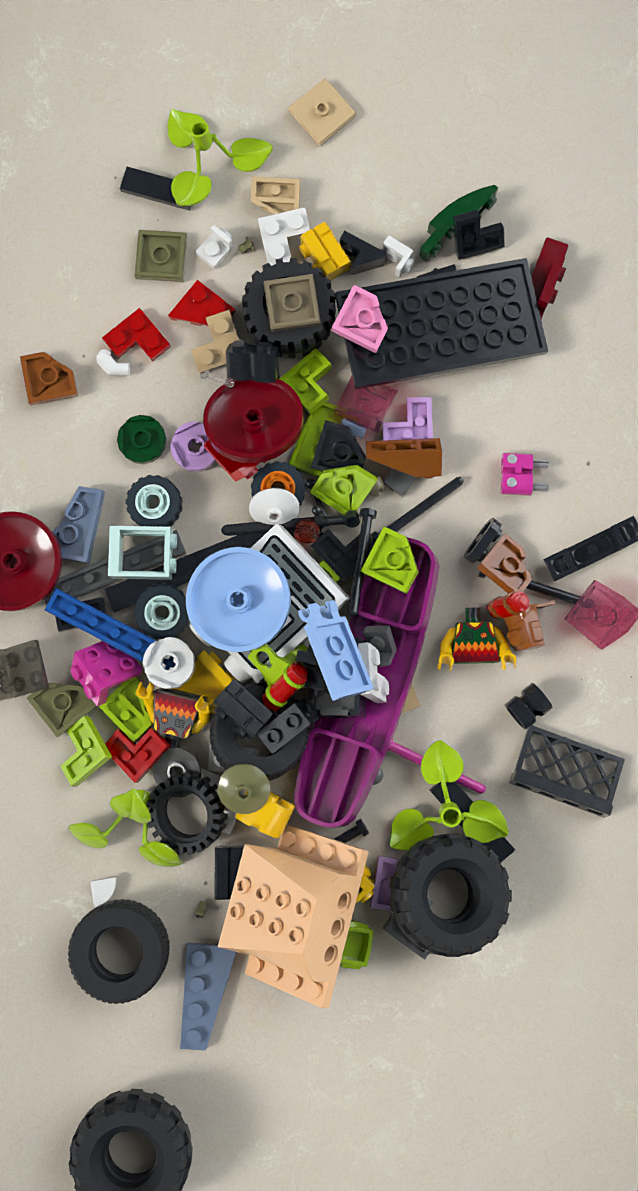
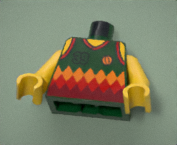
[437,607,516,671]

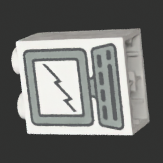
[189,524,350,684]

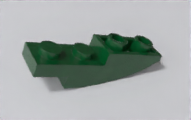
[419,185,498,262]

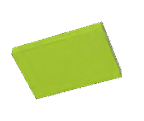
[289,402,361,478]

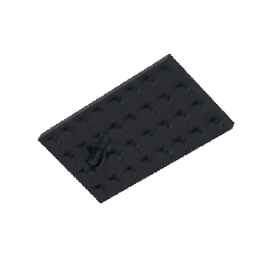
[335,258,548,390]

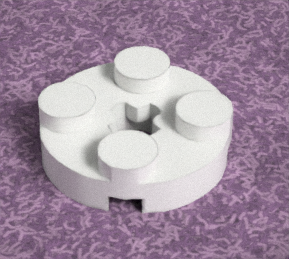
[143,637,195,689]

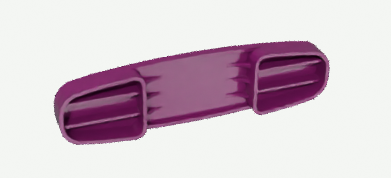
[294,537,440,828]

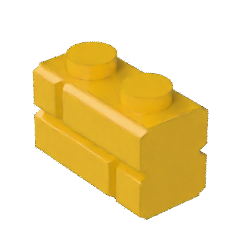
[299,222,351,281]

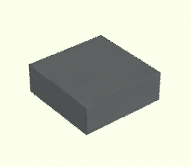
[383,469,417,497]

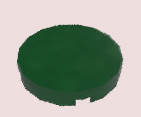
[117,415,167,464]

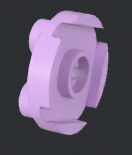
[170,421,216,472]

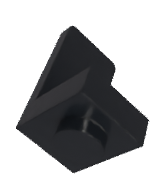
[258,698,320,753]

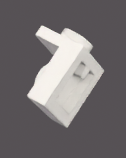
[196,225,233,270]
[383,235,414,278]

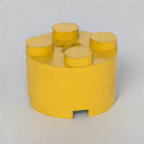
[235,790,295,838]

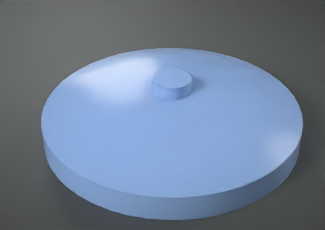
[186,547,291,652]

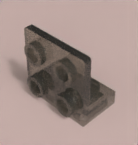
[0,640,49,701]

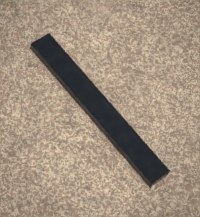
[105,530,298,612]

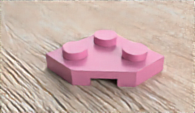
[331,285,388,353]

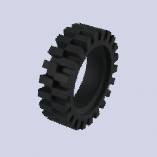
[146,771,228,855]

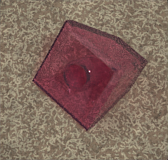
[334,376,398,433]
[564,580,638,650]

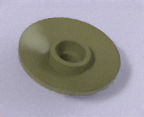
[218,764,270,814]

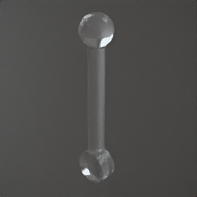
[200,371,234,388]

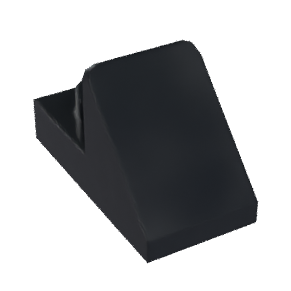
[340,230,387,275]

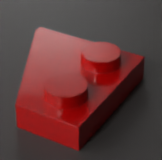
[168,280,236,326]

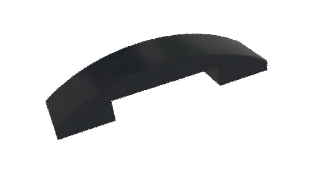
[543,516,638,582]

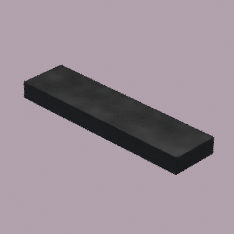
[429,781,515,863]

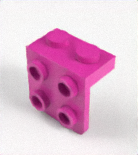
[71,641,142,706]

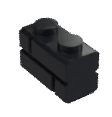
[212,679,273,740]
[214,845,245,900]

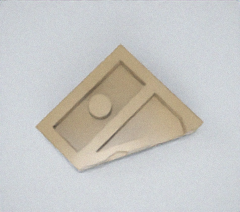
[251,176,300,215]

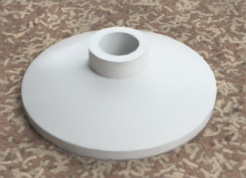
[249,488,299,525]

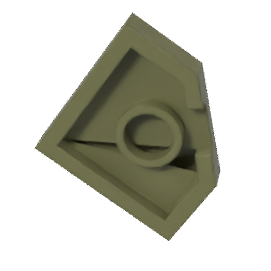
[27,682,98,737]

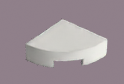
[90,877,117,907]

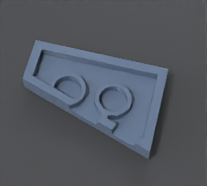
[53,486,105,564]

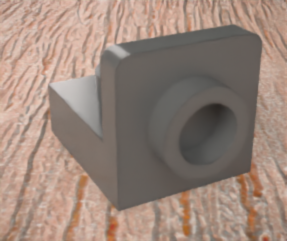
[363,626,397,667]

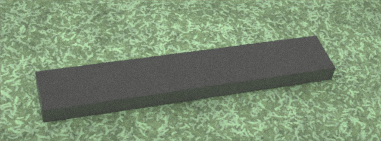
[44,530,186,606]

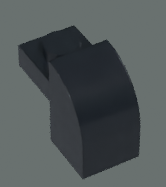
[295,644,329,694]

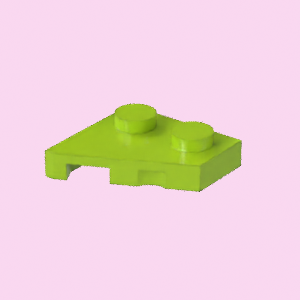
[99,676,153,742]

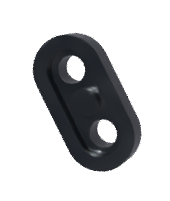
[464,518,502,563]

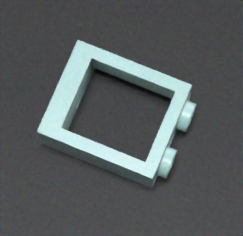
[108,526,177,580]

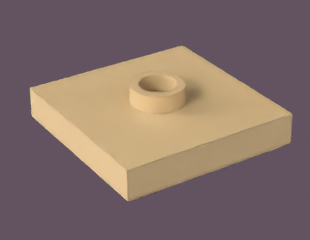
[288,78,356,146]

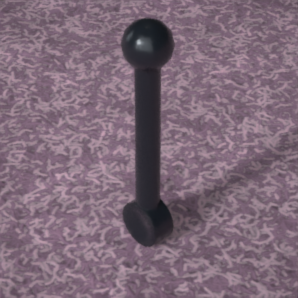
[306,479,328,517]

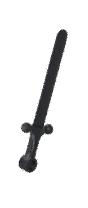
[221,506,360,538]

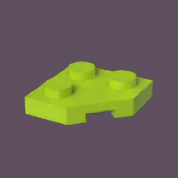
[310,465,378,515]
[361,527,418,594]

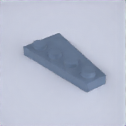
[180,942,236,1050]

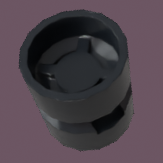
[504,683,553,730]

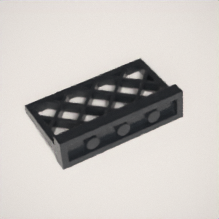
[509,725,625,818]

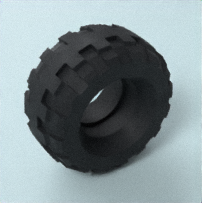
[389,834,512,957]
[68,1089,193,1191]

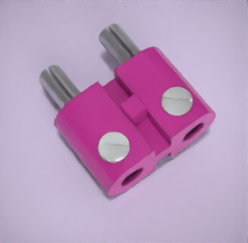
[501,453,549,496]

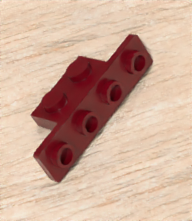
[531,237,569,320]

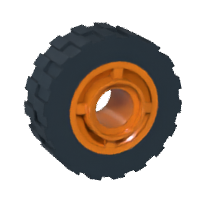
[251,461,306,508]

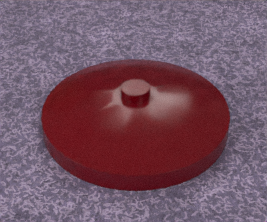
[203,378,304,463]
[0,511,62,612]

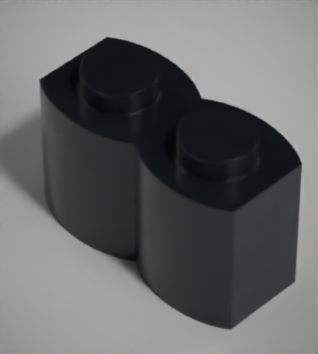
[226,340,279,383]

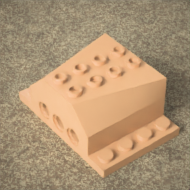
[218,824,369,1008]

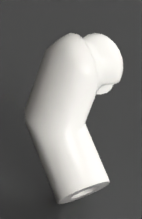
[96,349,130,375]

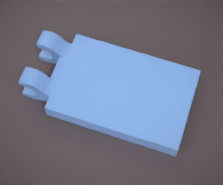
[299,600,374,701]

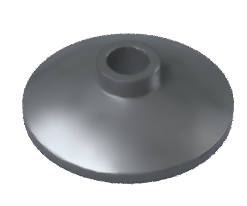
[153,747,201,798]

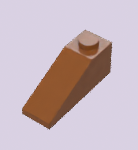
[366,438,442,479]

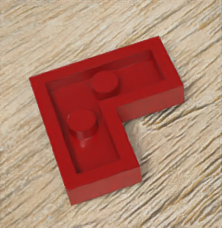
[102,308,171,362]
[105,728,171,783]

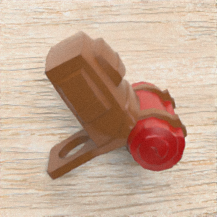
[487,591,555,651]

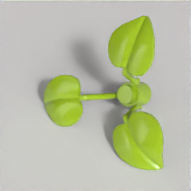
[167,109,273,206]
[390,740,509,850]
[68,788,184,867]

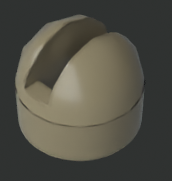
[368,475,385,497]

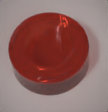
[294,519,320,544]

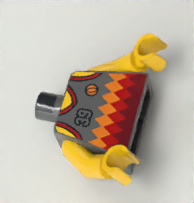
[136,682,214,749]

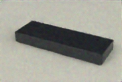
[120,166,191,211]

